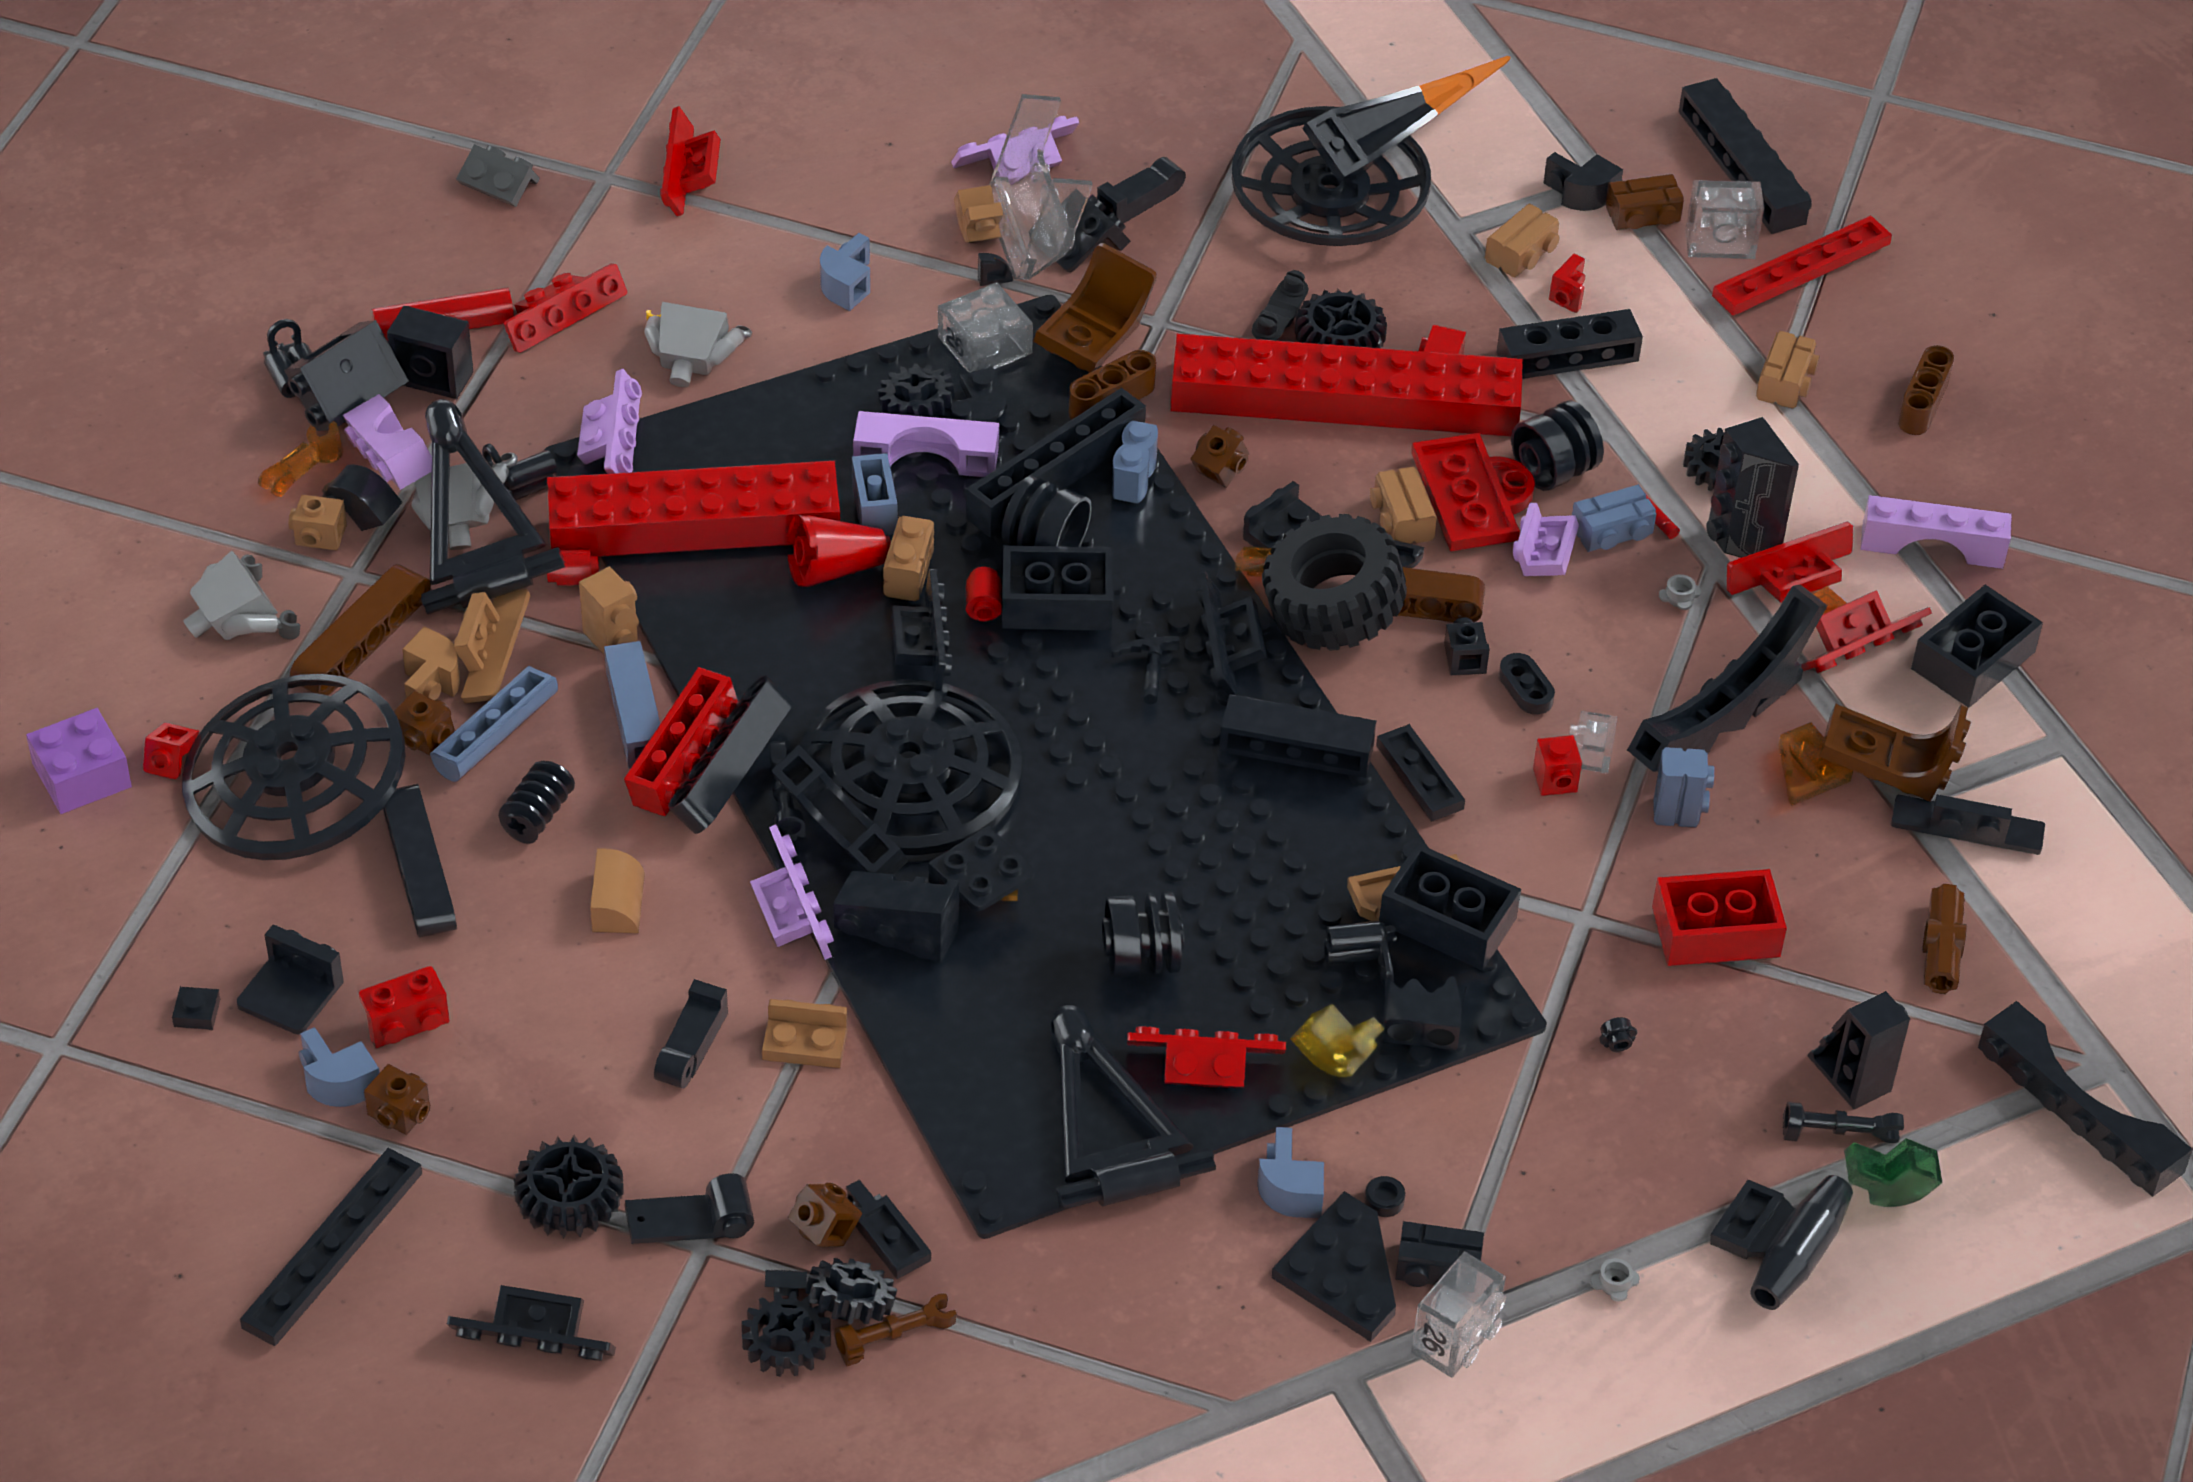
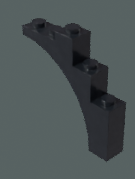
[1627,585,1828,772]

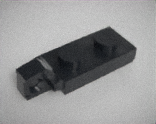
[846,1179,932,1279]

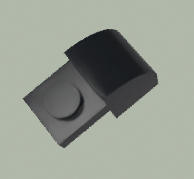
[1543,152,1623,211]
[322,464,403,531]

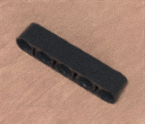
[668,675,793,834]
[383,784,457,938]

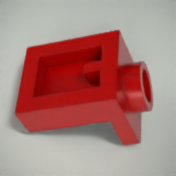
[1548,253,1586,313]
[143,722,199,780]

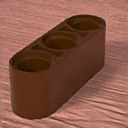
[1898,345,1954,435]
[1069,350,1156,420]
[1398,567,1485,622]

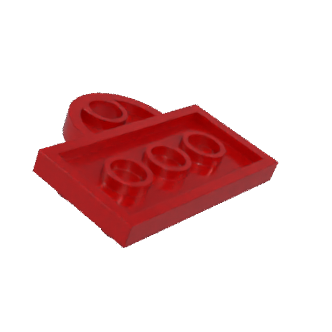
[1411,433,1535,551]

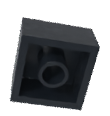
[387,305,474,399]

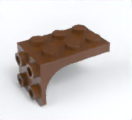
[1033,243,1157,373]
[1819,704,1971,802]

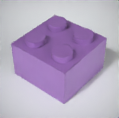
[26,708,132,814]

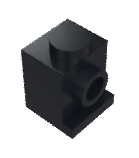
[1444,617,1490,676]

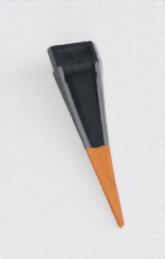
[1302,56,1510,182]

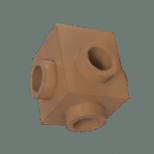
[288,495,347,551]

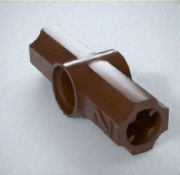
[1922,883,1967,994]

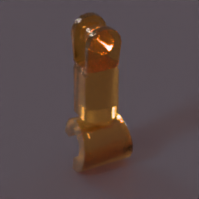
[258,421,344,497]

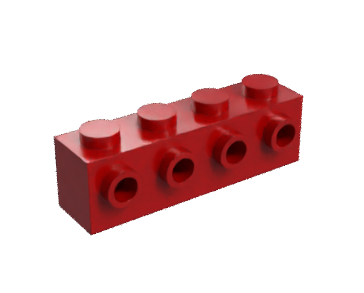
[624,667,738,817]

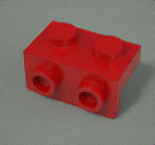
[359,966,450,1048]

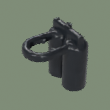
[263,319,312,398]
[482,444,557,501]
[1323,921,1397,989]

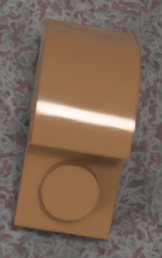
[954,185,1003,243]
[402,626,460,700]

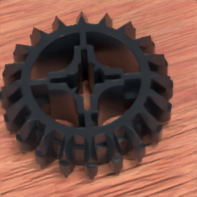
[1294,288,1387,348]
[514,1135,624,1239]

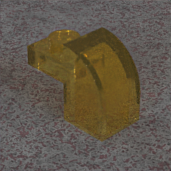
[1290,1004,1384,1077]

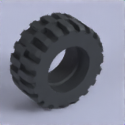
[1262,514,1407,651]

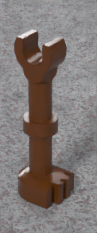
[834,1293,957,1366]

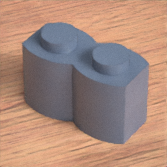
[1112,420,1158,504]

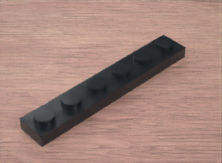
[240,1147,422,1346]

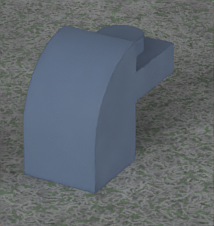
[820,233,871,311]
[298,1027,380,1107]
[1257,1127,1324,1218]

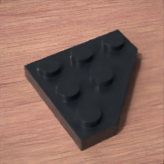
[1272,1191,1396,1342]

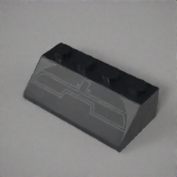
[1706,417,1799,558]

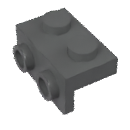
[456,144,540,207]

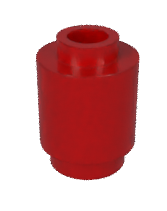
[547,549,599,586]
[966,567,1002,621]

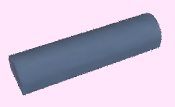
[430,666,558,782]

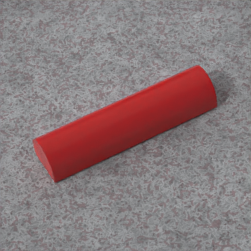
[371,287,514,341]

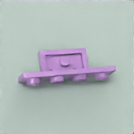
[951,116,1079,183]
[577,369,642,474]
[750,824,834,960]

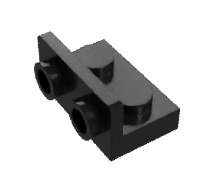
[1243,481,1322,557]

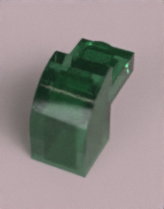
[1844,1138,1943,1207]

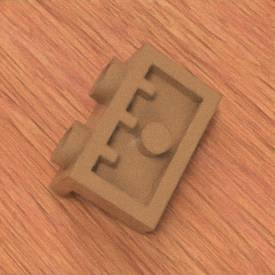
[762,999,848,1068]

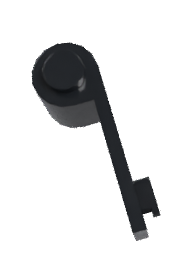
[624,1173,755,1244]

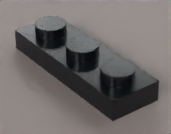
[1376,724,1465,822]

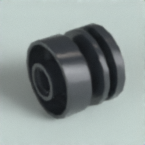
[1511,400,1604,491]
[1101,891,1184,978]

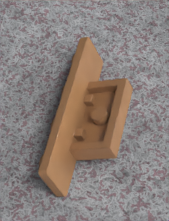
[454,589,531,703]

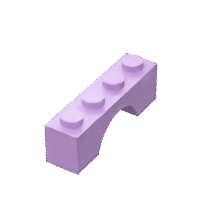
[343,394,432,490]
[853,411,999,477]
[1861,495,2011,569]

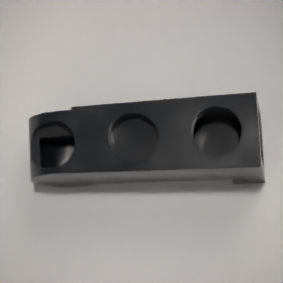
[1097,157,1186,224]
[654,979,728,1089]

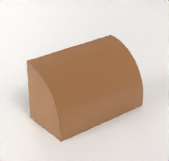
[590,848,645,933]

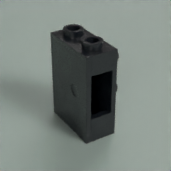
[284,320,409,431]

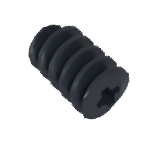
[498,760,575,844]

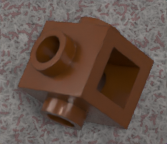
[1190,424,1249,488]
[394,690,455,756]
[364,1064,431,1135]
[788,1182,863,1247]

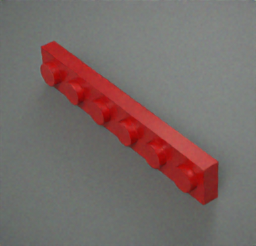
[1712,215,1892,316]

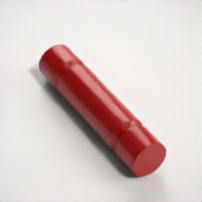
[1646,495,1680,539]

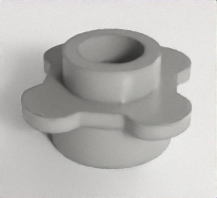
[1659,574,1701,610]
[1591,1258,1640,1302]

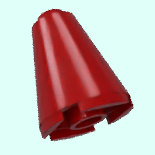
[787,514,891,587]

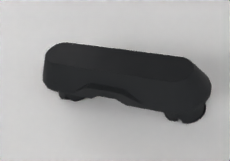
[1251,270,1309,341]

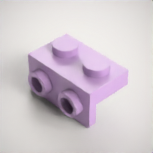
[1513,503,1579,576]

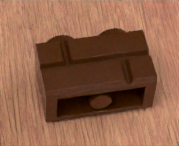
[1606,174,1684,230]

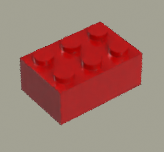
[1652,869,1787,966]

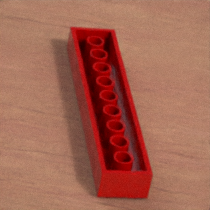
[1171,333,1523,437]

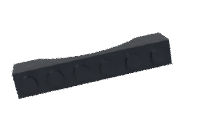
[1978,1001,2193,1197]

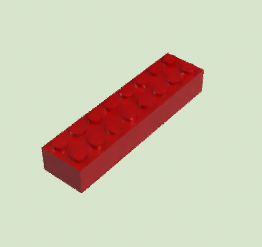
[547,461,840,556]

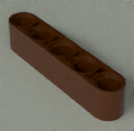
[290,564,431,696]

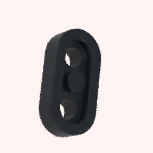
[1499,653,1555,714]

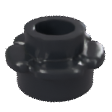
[1599,1017,1638,1052]

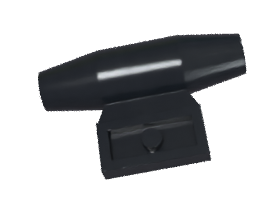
[1710,1175,1853,1310]

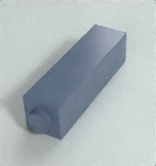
[604,641,660,769]

